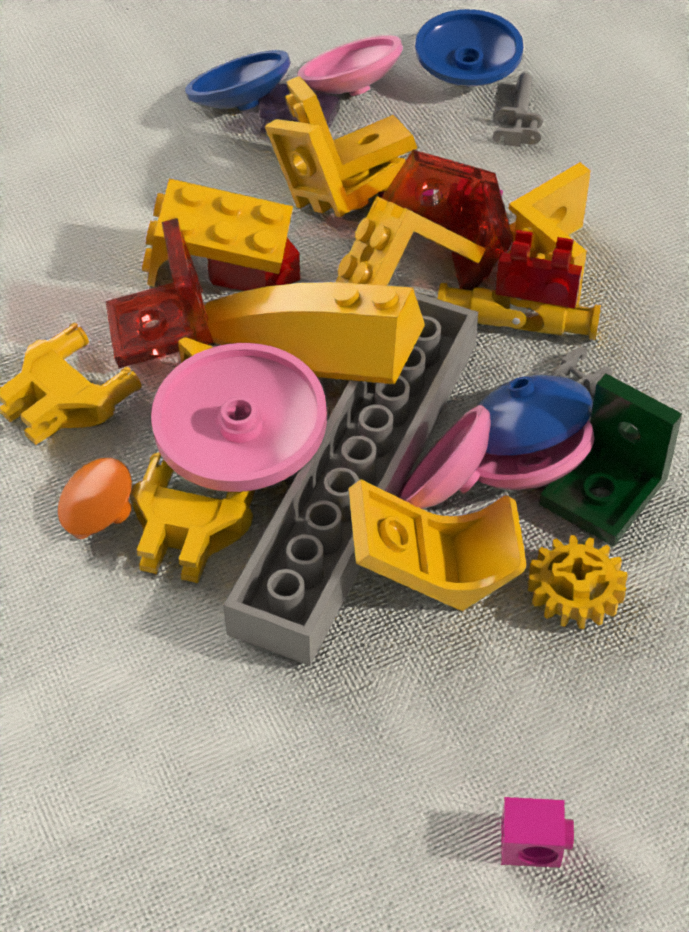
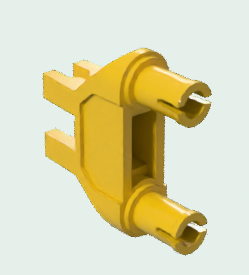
[0,322,142,445]
[129,452,256,583]

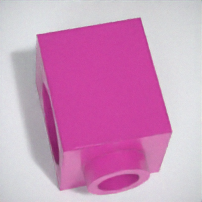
[501,797,574,868]

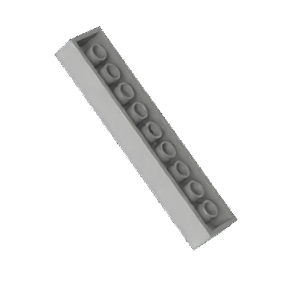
[224,292,478,666]

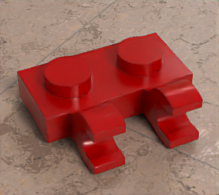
[495,230,582,309]

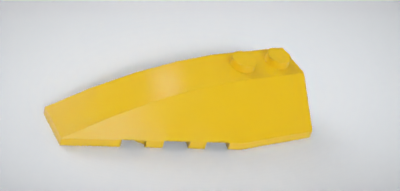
[190,282,425,384]

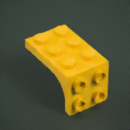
[142,178,293,287]
[349,479,526,611]

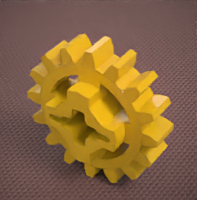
[527,535,628,629]

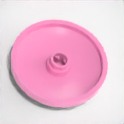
[151,343,327,492]

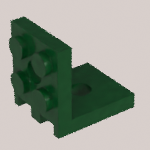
[539,373,682,547]

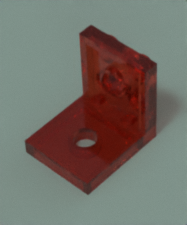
[382,150,513,291]
[105,218,213,369]

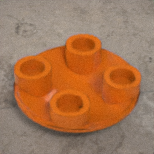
[58,458,132,539]

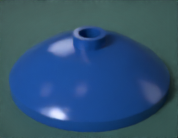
[415,9,524,87]
[185,50,291,111]
[476,375,593,455]

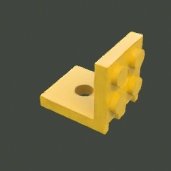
[285,76,417,181]
[265,119,409,217]
[506,162,591,306]
[335,196,486,286]

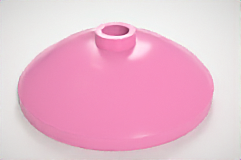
[297,35,403,96]
[397,405,491,509]
[476,420,594,490]

